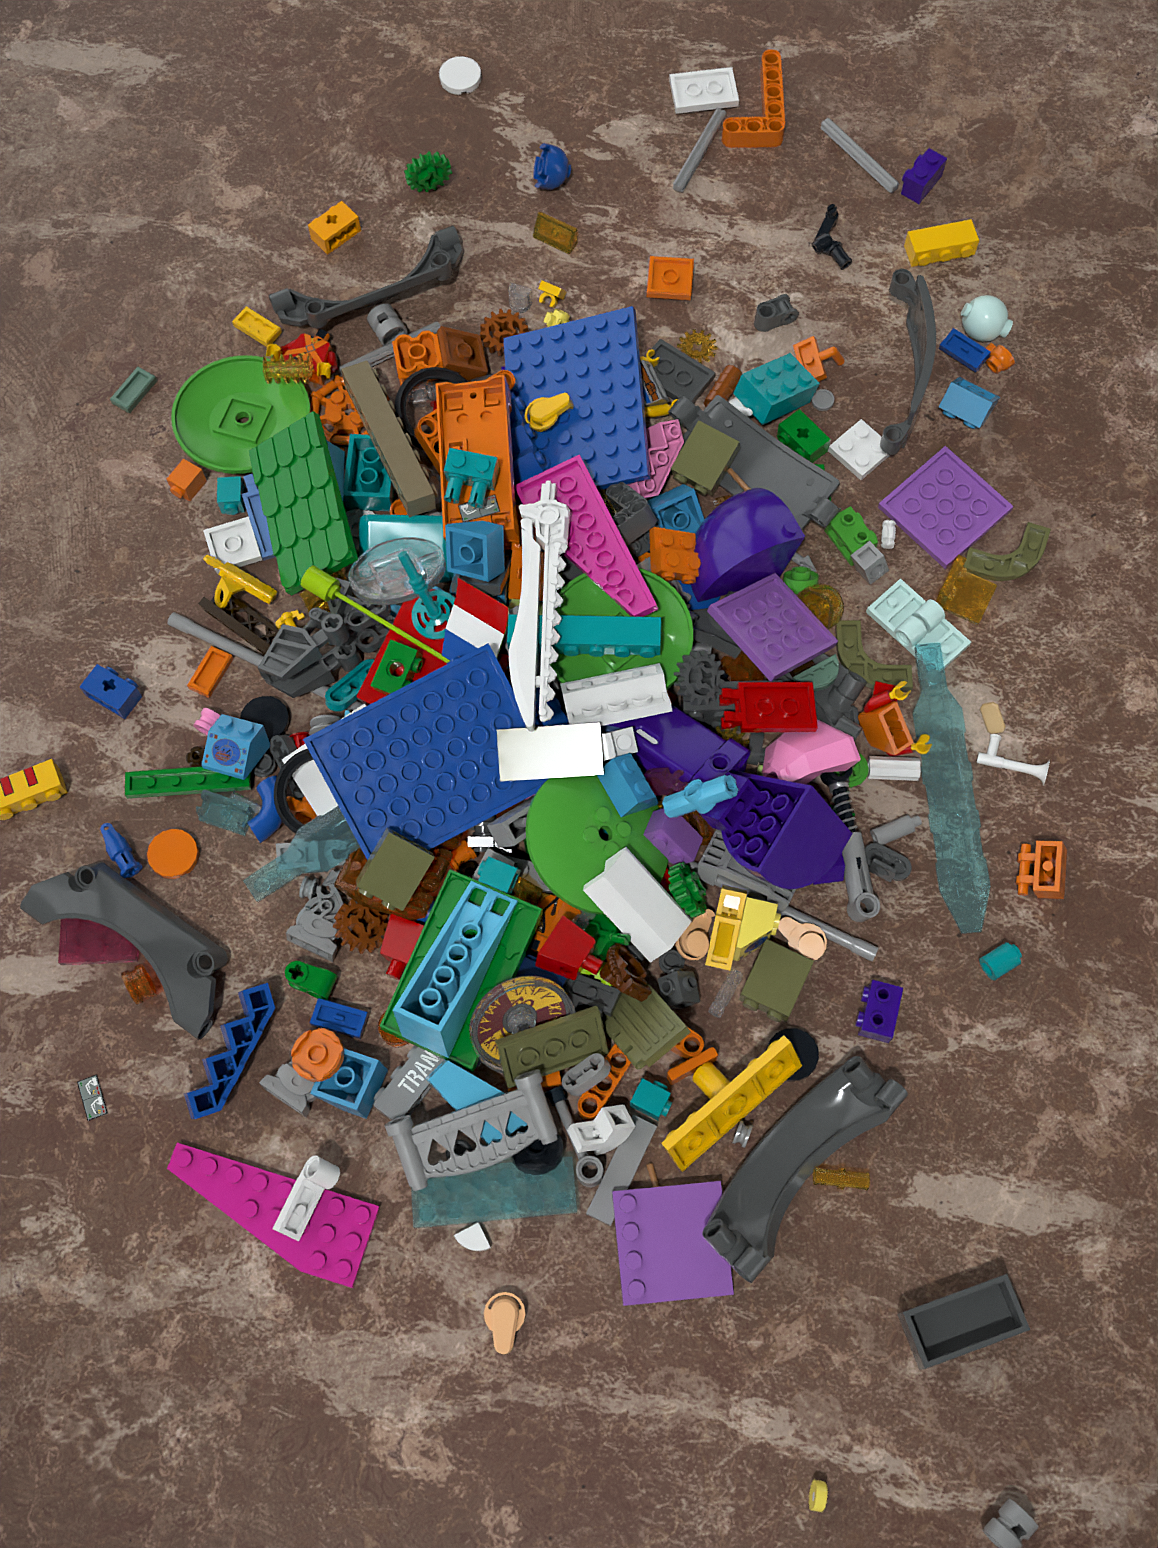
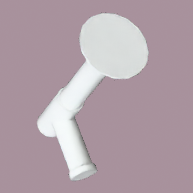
[977,734,1050,786]

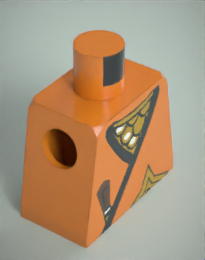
[530,891,582,953]

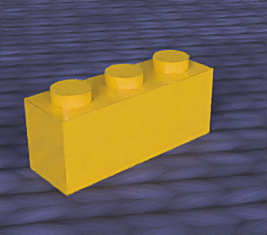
[904,219,979,267]

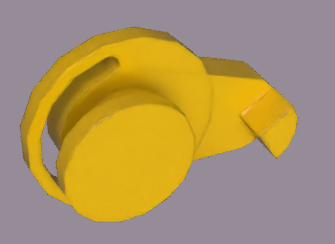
[525,393,574,432]

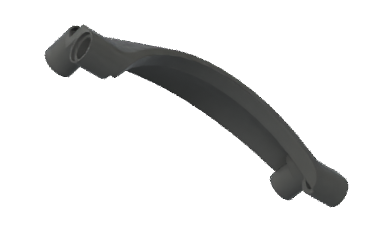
[702,1056,908,1283]

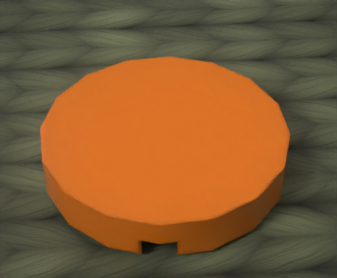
[147,829,199,879]
[291,1028,345,1082]

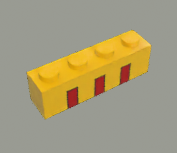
[0,759,68,820]

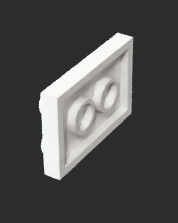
[669,67,739,114]

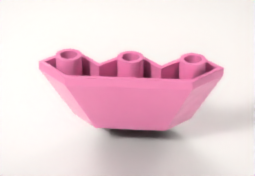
[627,419,684,498]
[762,719,861,784]

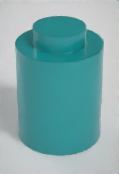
[979,942,1022,981]

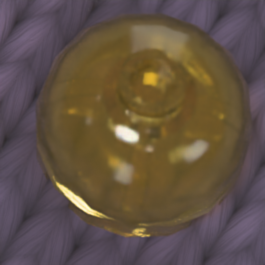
[797,583,844,630]

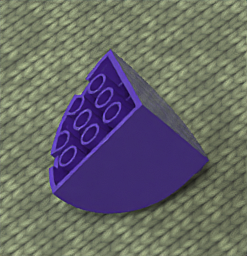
[691,488,805,602]
[721,771,853,889]

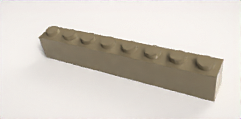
[341,361,438,518]

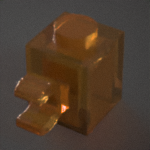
[720,651,764,681]

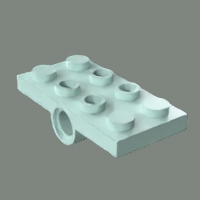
[866,579,971,676]

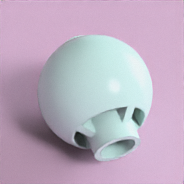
[961,295,1013,342]

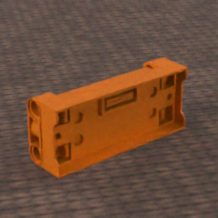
[436,375,520,550]

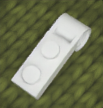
[273,1155,340,1241]

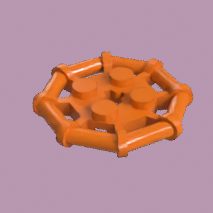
[310,375,390,445]

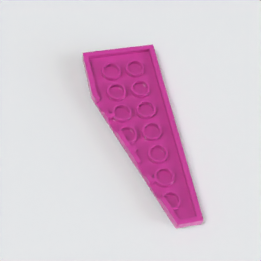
[514,455,658,617]
[167,1143,381,1288]

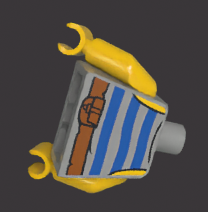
[640,349,678,418]

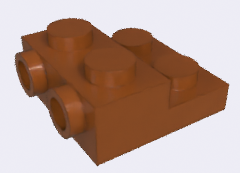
[437,326,488,381]

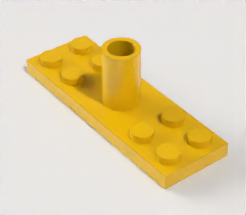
[661,1036,802,1172]

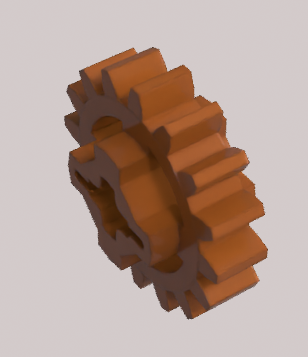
[480,309,529,357]
[333,898,388,954]

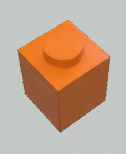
[167,458,207,501]

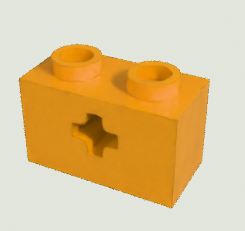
[308,201,361,255]

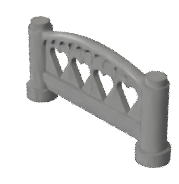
[385,1069,558,1191]

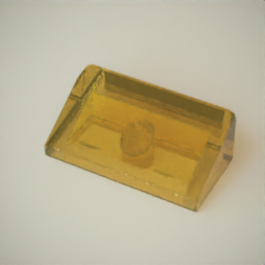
[533,211,578,254]

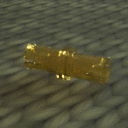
[813,1167,870,1190]

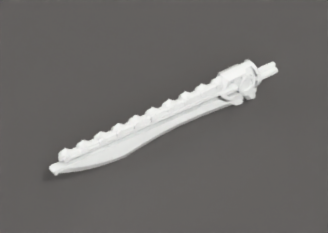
[509,481,570,732]

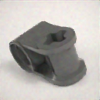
[754,294,799,332]

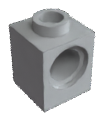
[851,541,889,585]

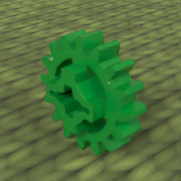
[404,151,452,192]
[668,862,707,918]

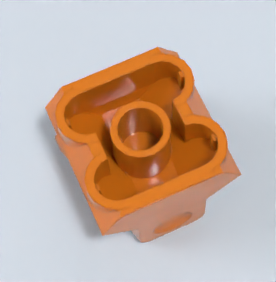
[392,331,443,390]

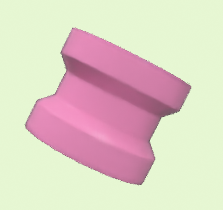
[193,708,220,736]

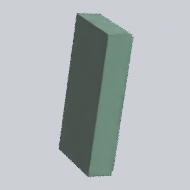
[110,367,157,414]

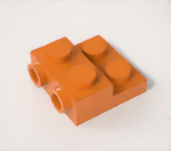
[649,527,701,584]

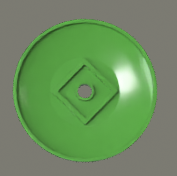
[171,355,311,474]
[550,568,693,690]
[525,765,668,914]

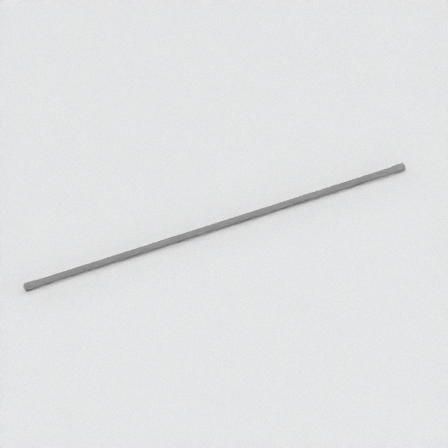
[168,612,879,961]

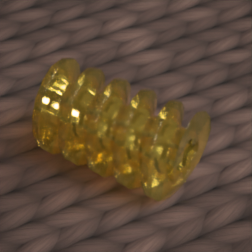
[263,354,313,384]

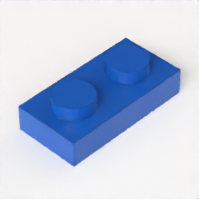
[939,328,991,372]
[310,998,369,1039]

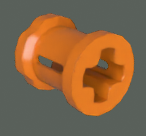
[443,840,477,872]

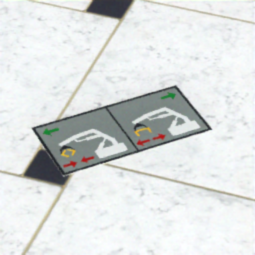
[458,494,500,522]
[77,1074,108,1121]

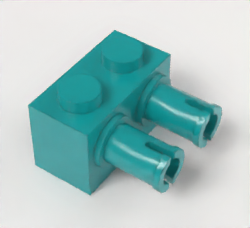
[444,448,500,508]

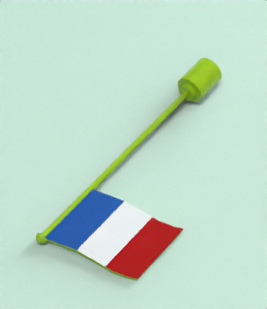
[301,565,509,663]

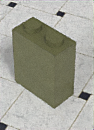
[670,420,741,497]
[356,827,435,911]
[739,939,814,1022]

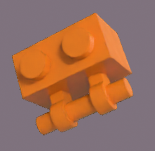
[1016,841,1067,899]

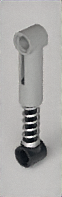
[820,767,880,922]

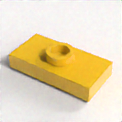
[232,306,282,347]

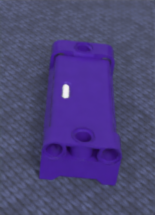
[566,704,751,820]

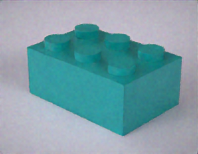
[733,353,820,425]
[343,434,395,511]

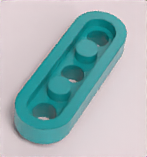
[325,659,375,711]

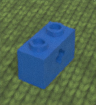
[79,664,142,719]

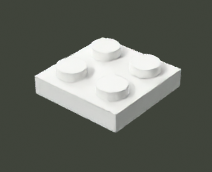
[828,419,890,480]
[203,516,262,574]

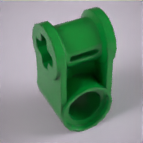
[284,961,338,1000]

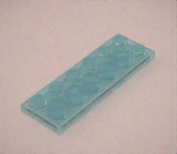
[411,1157,577,1229]

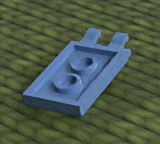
[242,474,276,561]

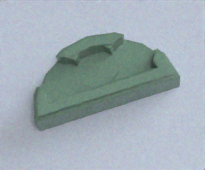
[793,654,839,691]

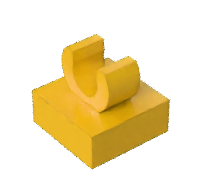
[538,280,567,308]

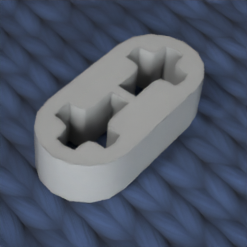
[562,1053,611,1096]

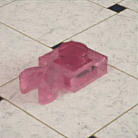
[644,768,689,796]

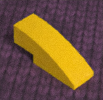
[705,885,748,971]

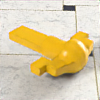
[275,610,305,629]

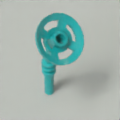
[398,551,455,640]

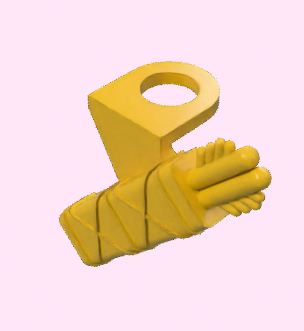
[203,555,277,608]

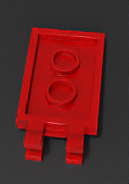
[719,682,818,733]

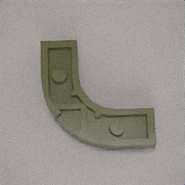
[961,522,1051,581]
[835,620,913,691]

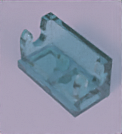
[196,789,255,836]

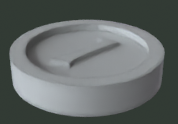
[811,389,834,411]

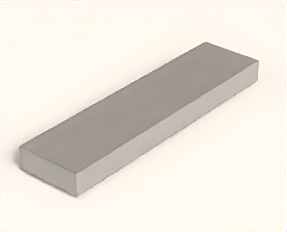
[586,1115,657,1226]

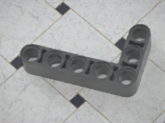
[558,482,657,588]

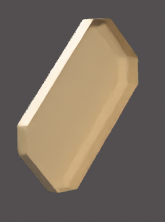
[980,702,1006,734]

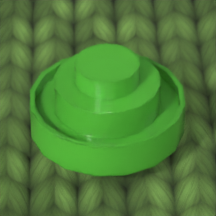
[783,566,819,595]

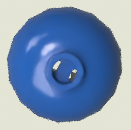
[533,143,571,190]

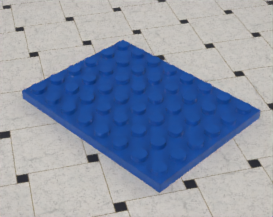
[503,306,651,505]
[303,643,549,860]

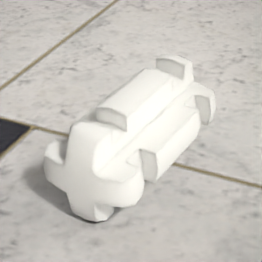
[881,520,896,549]

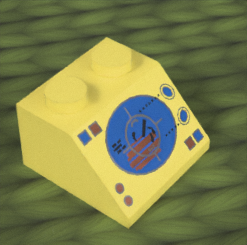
[733,897,781,961]

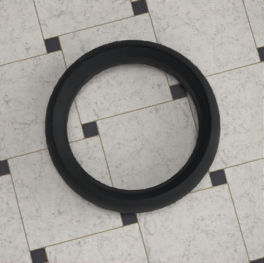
[394,367,468,453]
[274,749,351,841]

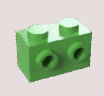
[824,506,878,566]

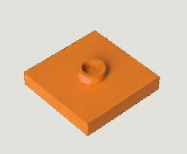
[647,256,694,300]

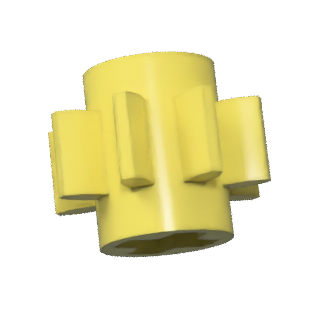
[543,308,570,327]

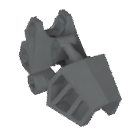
[258,577,395,698]

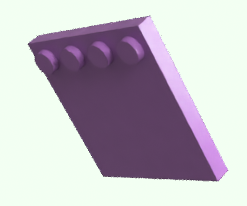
[878,446,1014,569]
[707,573,838,682]
[612,1181,734,1306]

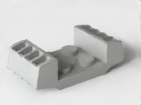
[698,829,796,914]

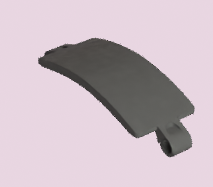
[880,269,936,455]
[668,395,841,530]

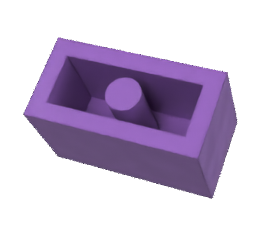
[643,808,703,865]

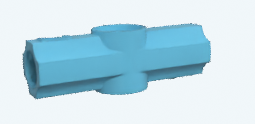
[662,775,738,818]

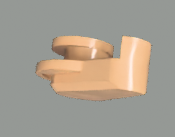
[675,909,715,961]
[778,916,827,961]
[484,1292,526,1355]

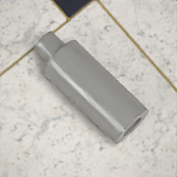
[870,815,922,845]

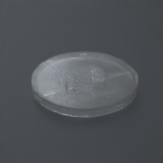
[348,537,446,605]

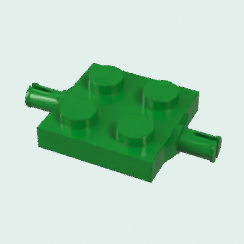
[575,911,631,961]

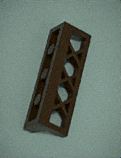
[198,590,279,655]

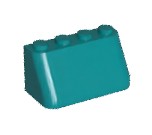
[359,514,454,583]

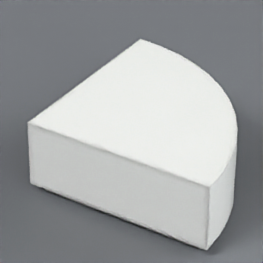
[454,1223,491,1251]

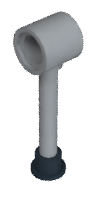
[545,1086,604,1188]

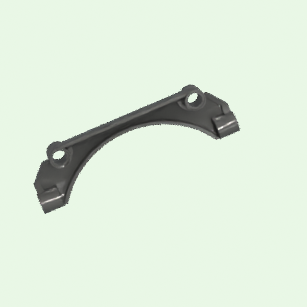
[268,225,463,328]
[688,591,867,741]
[20,862,228,1040]

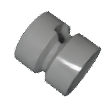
[367,303,407,346]
[982,1498,1039,1548]

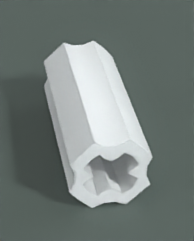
[867,756,921,781]

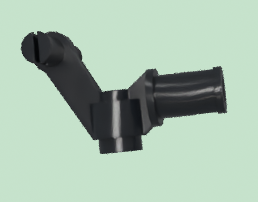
[811,204,853,270]

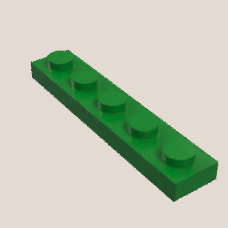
[125,767,251,799]

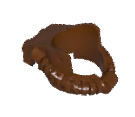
[600,943,652,1002]

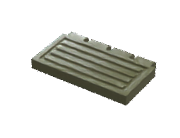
[602,979,691,1070]

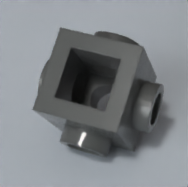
[658,968,700,1010]

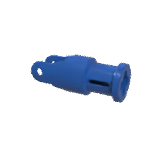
[100,823,142,878]

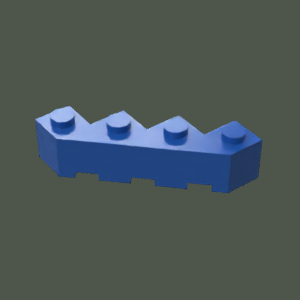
[510,392,546,484]
[184,983,275,1119]

